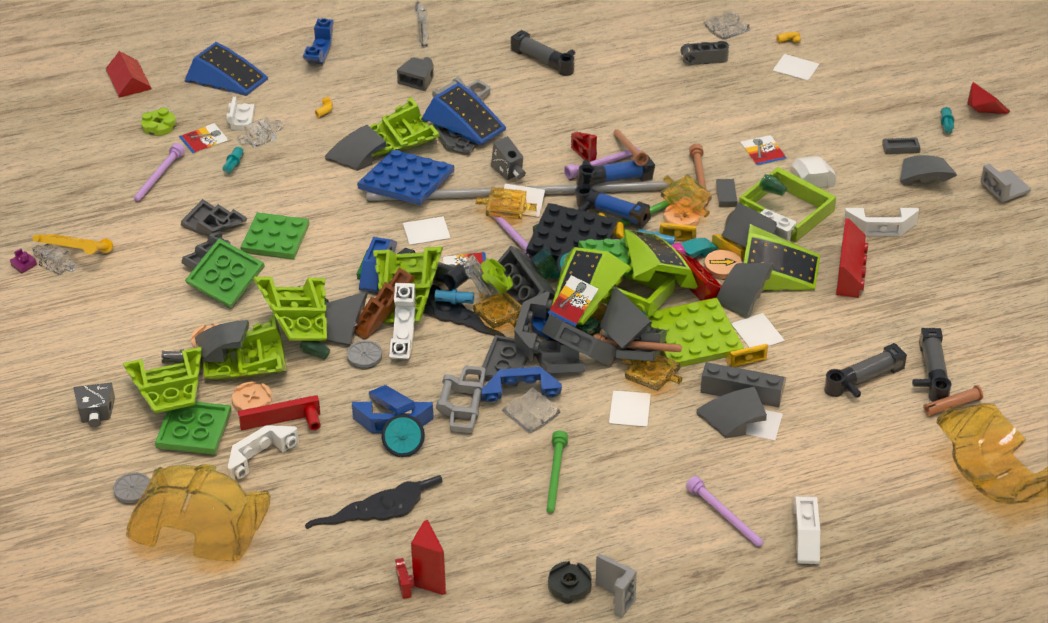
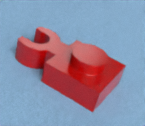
[395,558,415,599]

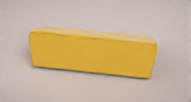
[659,223,697,241]
[712,234,746,260]
[726,343,768,367]

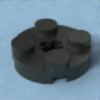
[548,561,592,604]

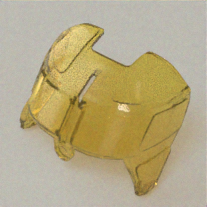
[936,403,1048,504]
[126,464,271,561]

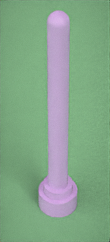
[134,143,185,201]
[564,147,640,179]
[489,208,540,262]
[686,476,763,547]

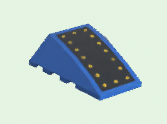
[185,42,268,96]
[421,82,506,145]

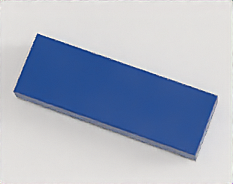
[369,385,416,415]

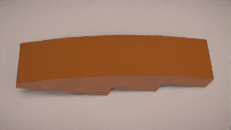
[355,267,416,339]

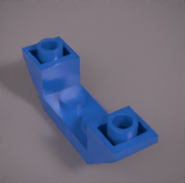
[303,18,334,64]
[359,237,397,292]
[481,366,562,402]
[352,402,434,433]

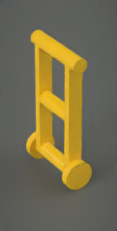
[32,234,113,254]

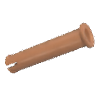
[923,385,983,417]

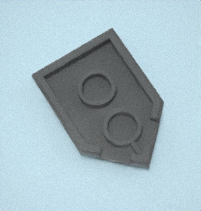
[434,127,476,154]

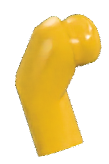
[776,32,801,43]
[315,97,333,118]
[615,222,624,239]

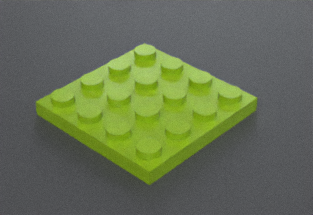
[645,298,744,369]

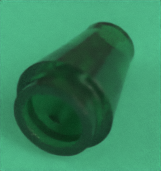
[759,174,787,197]
[300,341,330,359]

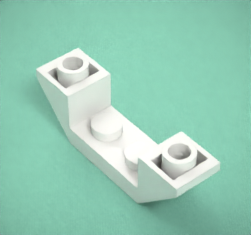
[844,208,919,236]
[389,283,416,359]
[228,425,299,483]
[792,495,820,564]

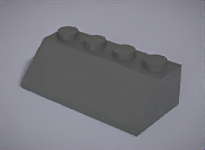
[498,245,555,316]
[700,362,786,407]

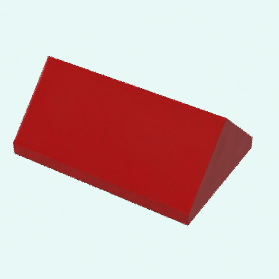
[106,51,152,98]
[676,249,722,301]
[411,520,446,595]

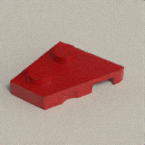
[571,132,597,162]

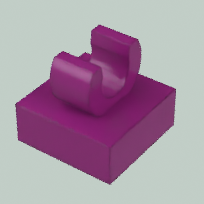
[10,248,37,274]

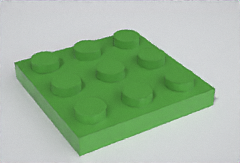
[240,212,310,260]
[578,238,634,276]
[185,239,265,309]
[155,402,232,455]

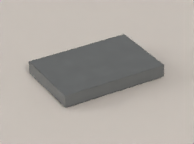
[479,335,528,387]

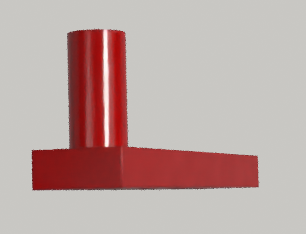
[238,395,321,431]

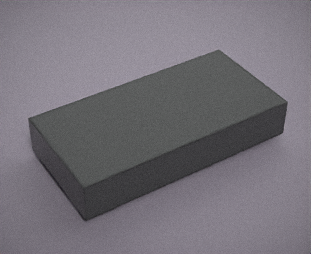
[882,137,921,154]
[716,179,737,207]

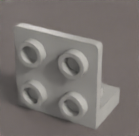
[981,163,1031,202]
[596,554,637,618]

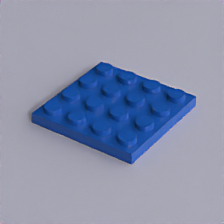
[357,150,454,205]

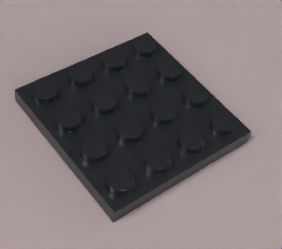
[526,203,618,261]

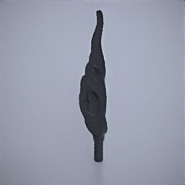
[423,285,506,337]
[305,475,443,529]

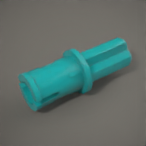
[940,107,955,133]
[223,147,244,174]

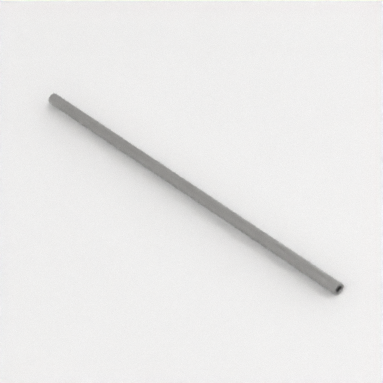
[366,180,687,201]

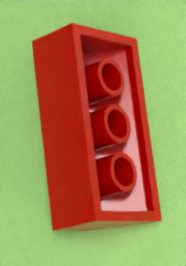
[836,218,869,298]

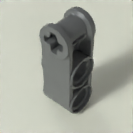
[680,41,729,65]

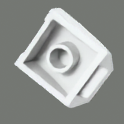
[790,156,836,188]

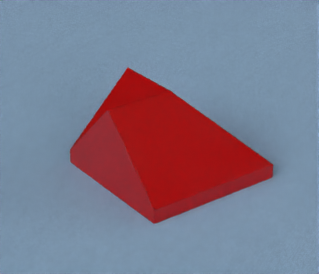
[967,82,1010,114]

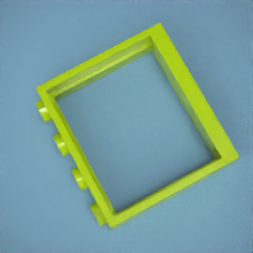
[739,167,836,242]
[600,271,677,318]

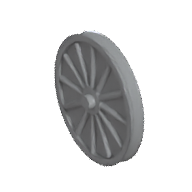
[347,340,382,368]
[113,472,152,503]

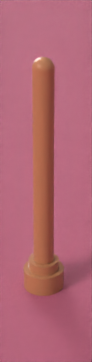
[613,129,648,166]
[689,143,709,206]
[594,334,682,352]

